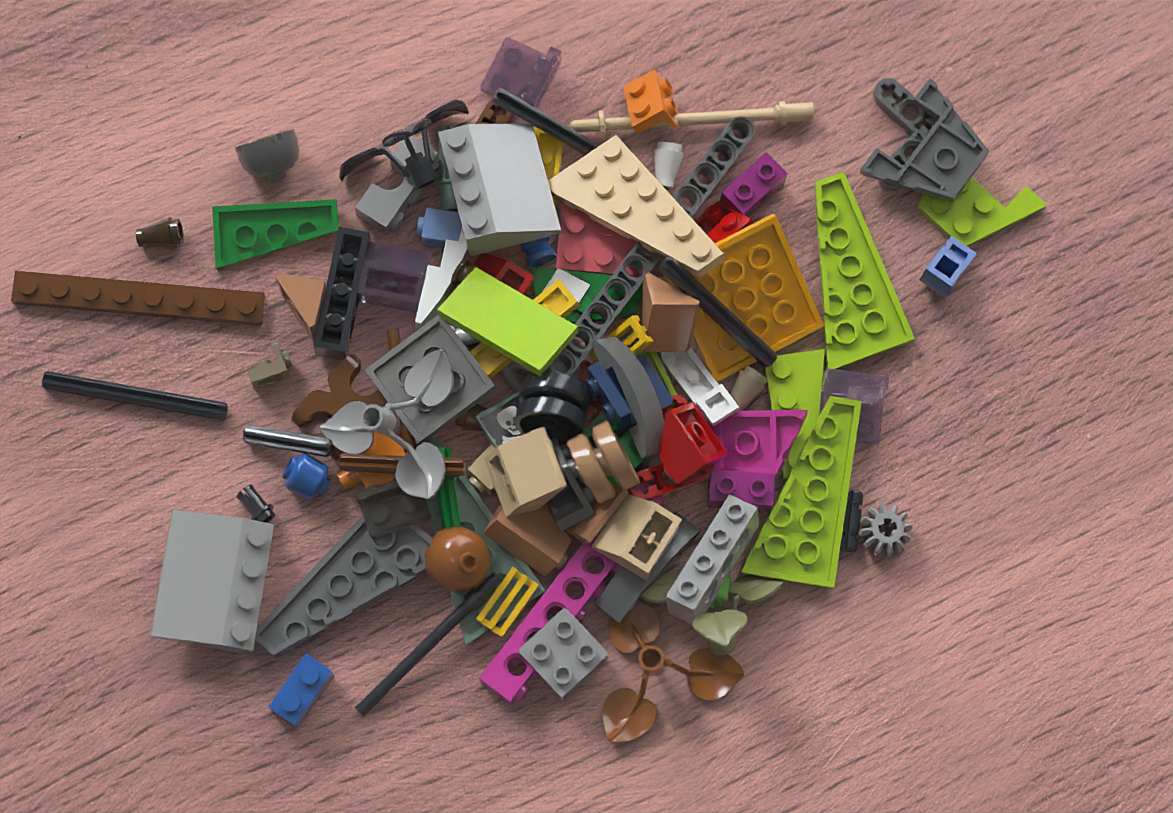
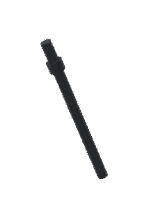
[355,572,502,716]

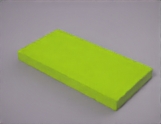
[437,267,578,376]

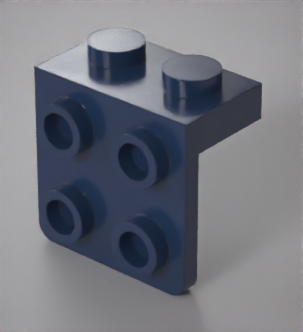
[586,355,673,433]

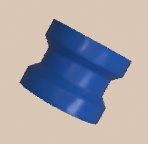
[519,236,557,268]

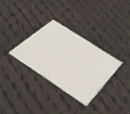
[543,268,590,302]

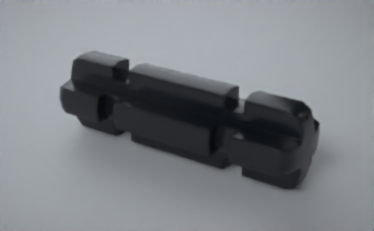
[840,490,863,552]

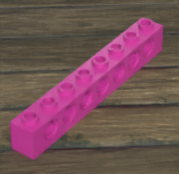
[479,484,665,705]

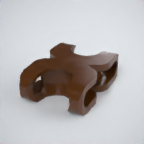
[291,354,388,459]

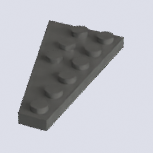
[255,495,434,658]

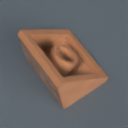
[637,272,700,352]
[275,273,326,343]

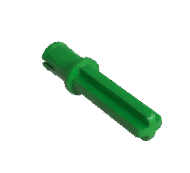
[437,447,461,529]

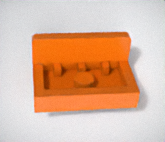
[623,69,679,134]

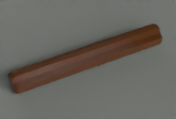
[339,453,466,477]

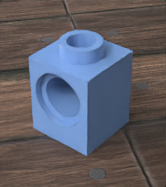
[417,208,462,249]

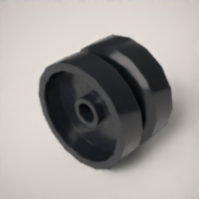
[514,372,590,444]

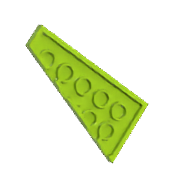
[814,171,915,374]
[739,396,862,589]

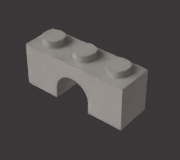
[355,136,440,236]

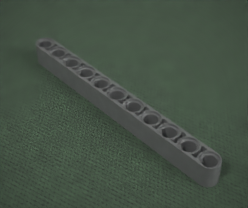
[544,116,755,376]

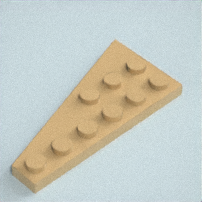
[548,135,725,278]

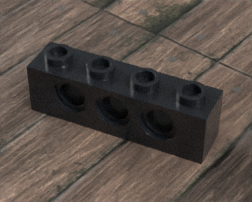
[313,227,372,360]

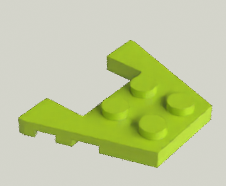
[917,177,1047,247]

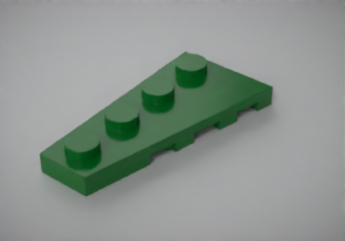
[212,199,339,269]
[531,266,644,324]

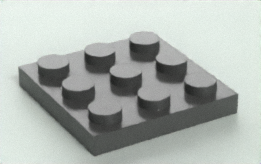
[365,315,497,445]

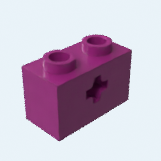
[720,152,788,217]
[707,469,775,513]

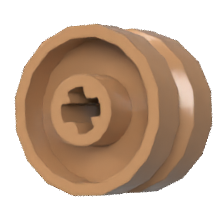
[567,421,640,504]

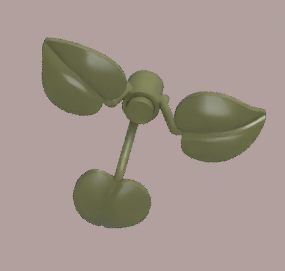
[641,573,783,655]

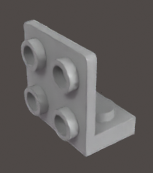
[519,608,609,702]

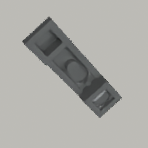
[591,337,664,458]
[595,512,700,625]

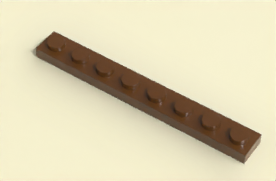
[11,271,265,326]

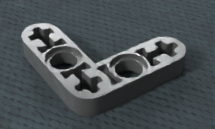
[873,78,938,191]

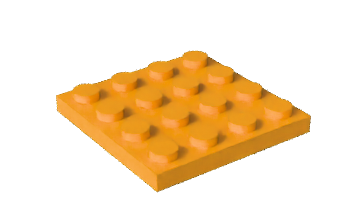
[664,214,824,382]

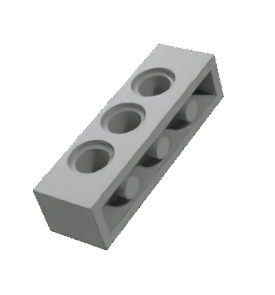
[666,494,759,625]

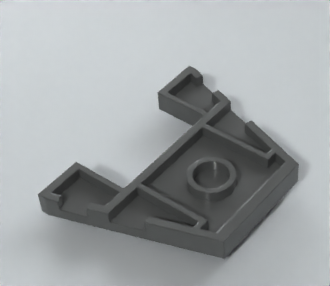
[860,78,989,202]

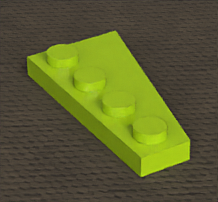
[763,349,825,481]

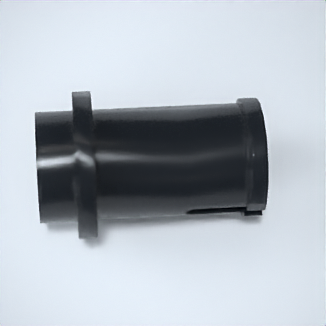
[236,484,275,523]

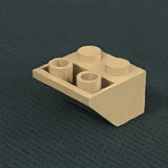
[484,427,567,517]
[591,494,682,581]

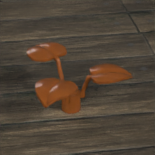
[602,602,744,743]

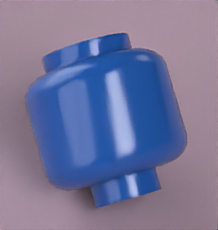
[282,453,331,500]

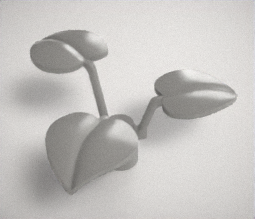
[320,350,454,499]

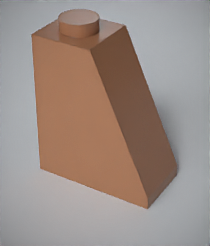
[483,503,572,577]

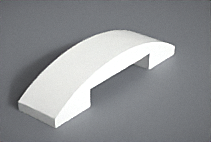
[657,347,740,426]

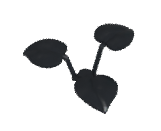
[339,100,469,190]

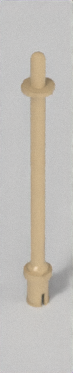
[569,101,814,139]

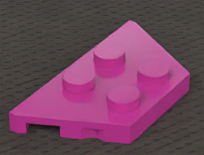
[707,410,808,474]

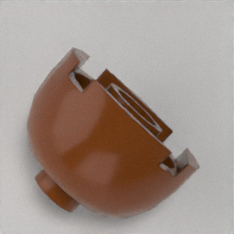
[425,527,490,591]

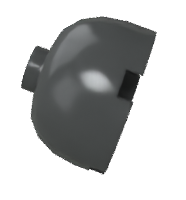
[235,129,299,182]

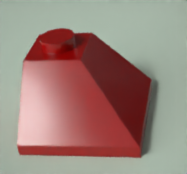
[660,402,729,484]

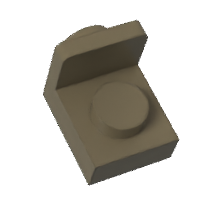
[247,342,292,389]

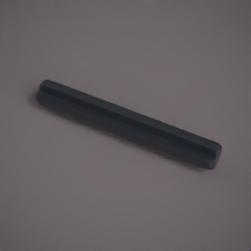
[492,88,600,155]

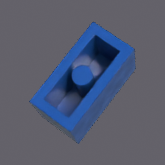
[268,653,334,729]

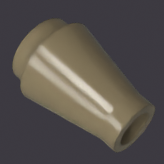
[730,366,768,411]

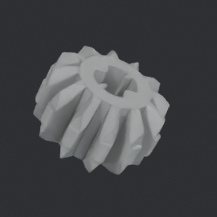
[858,503,913,558]

